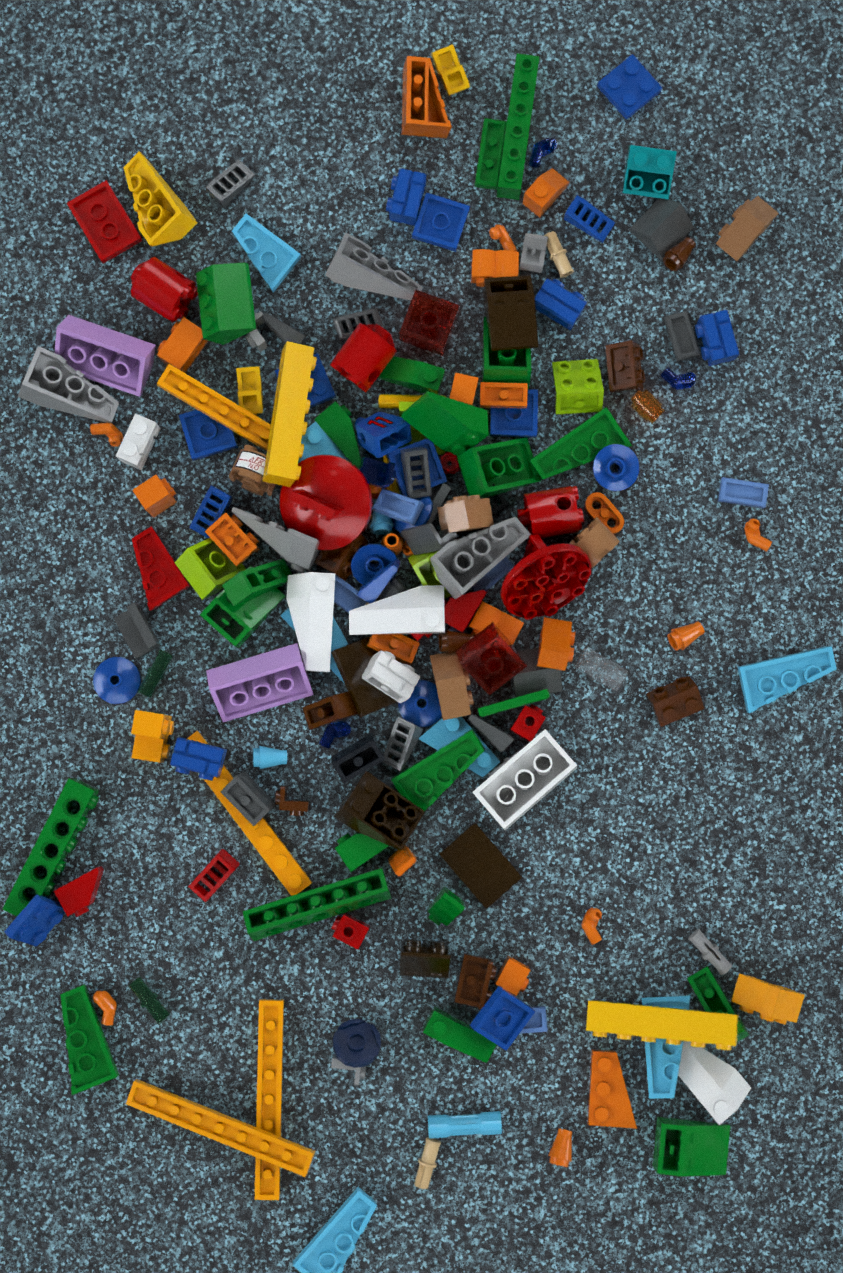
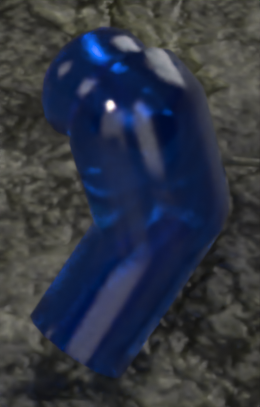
[529,138,558,168]
[660,367,696,390]
[318,721,351,749]

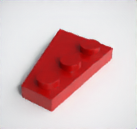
[132,526,190,611]

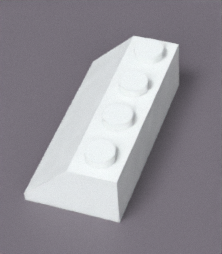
[473,729,577,830]

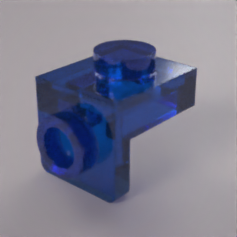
[359,457,396,488]

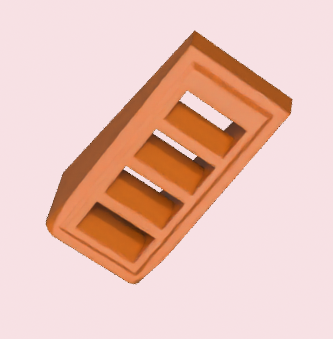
[388,845,417,876]

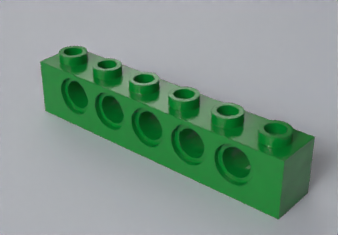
[497,53,540,200]
[2,778,99,917]
[242,868,392,941]

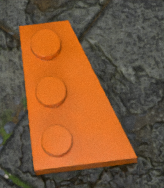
[587,1049,637,1129]

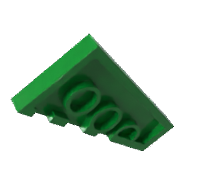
[391,729,485,811]

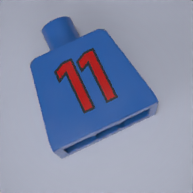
[354,412,412,458]

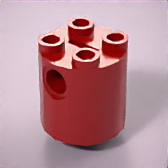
[131,257,198,322]
[330,323,397,393]
[517,485,584,539]

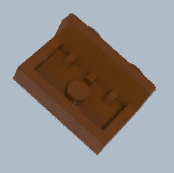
[646,676,704,727]
[454,953,497,1010]

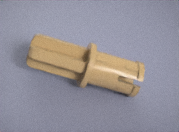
[544,231,574,278]
[414,1137,441,1189]

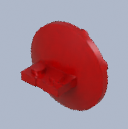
[280,455,372,550]
[501,534,591,620]

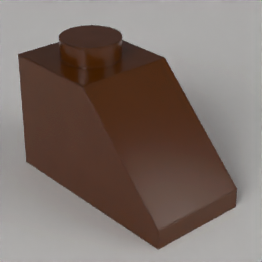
[302,692,358,730]

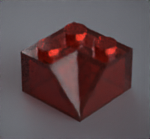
[399,290,460,356]
[455,622,527,695]

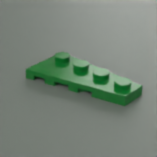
[529,407,632,480]
[60,984,119,1095]

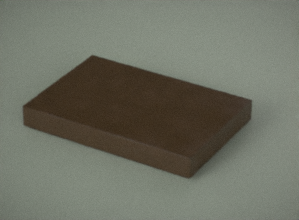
[331,636,397,718]
[439,823,522,909]

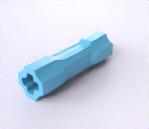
[428,1111,502,1139]

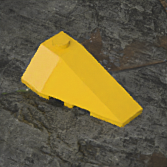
[123,151,197,247]

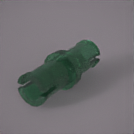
[138,649,173,698]
[128,976,170,1024]

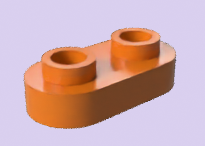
[584,492,624,534]

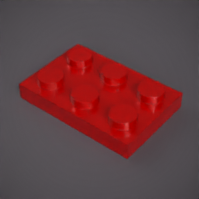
[67,180,143,264]

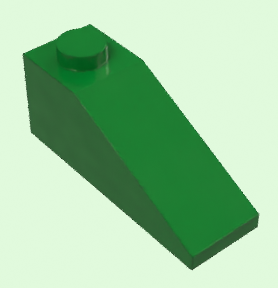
[378,356,445,395]
[314,401,364,474]
[222,559,293,606]
[335,833,389,872]
[427,886,465,926]
[687,966,750,1042]
[423,1006,497,1063]

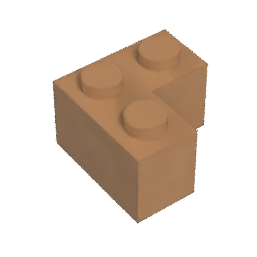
[716,196,779,261]
[437,495,494,534]
[430,651,474,720]

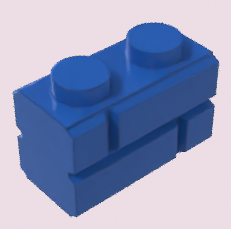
[386,168,426,226]
[534,278,587,331]
[695,310,739,366]
[170,737,227,781]

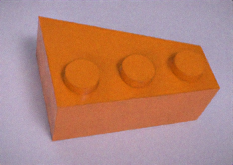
[402,56,452,138]

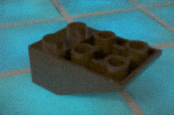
[483,275,538,351]
[334,771,425,850]
[400,939,451,979]

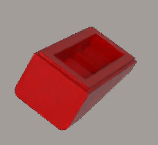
[188,849,240,903]

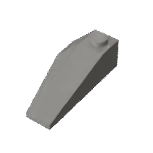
[325,232,423,302]
[18,346,119,423]
[231,507,320,573]
[430,516,531,599]

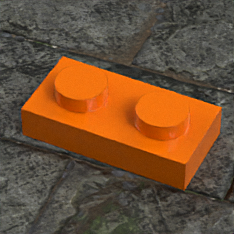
[480,382,528,409]
[367,634,420,665]

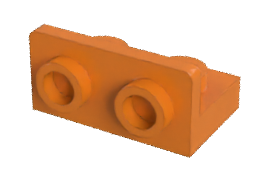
[205,512,260,567]

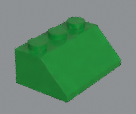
[196,262,256,345]

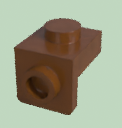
[275,786,310,816]

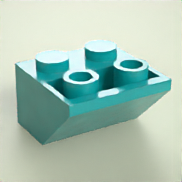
[622,145,677,199]

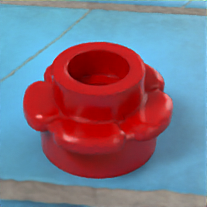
[439,452,459,474]

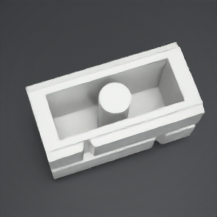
[116,414,161,470]
[362,650,420,703]

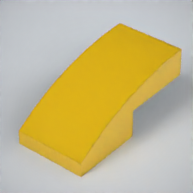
[431,44,470,96]
[236,366,263,414]

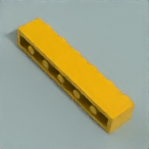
[262,341,317,487]
[586,1000,738,1050]

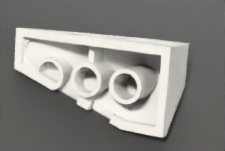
[286,572,335,672]
[349,585,445,635]
[678,1041,751,1125]

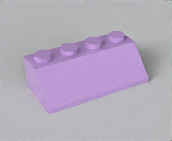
[54,315,156,397]
[206,643,314,722]

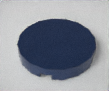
[333,1019,381,1068]

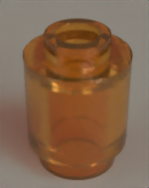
[630,389,665,423]

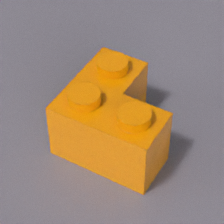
[131,710,174,763]
[731,973,805,1025]

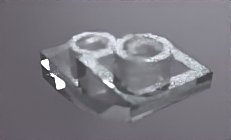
[573,646,629,692]

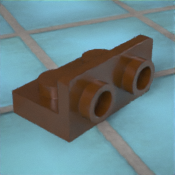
[605,340,645,393]
[314,535,368,581]

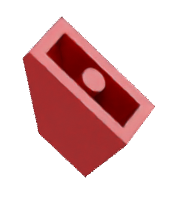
[444,589,488,633]
[54,866,104,918]

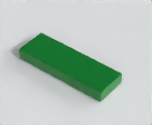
[475,118,507,190]
[478,688,550,717]

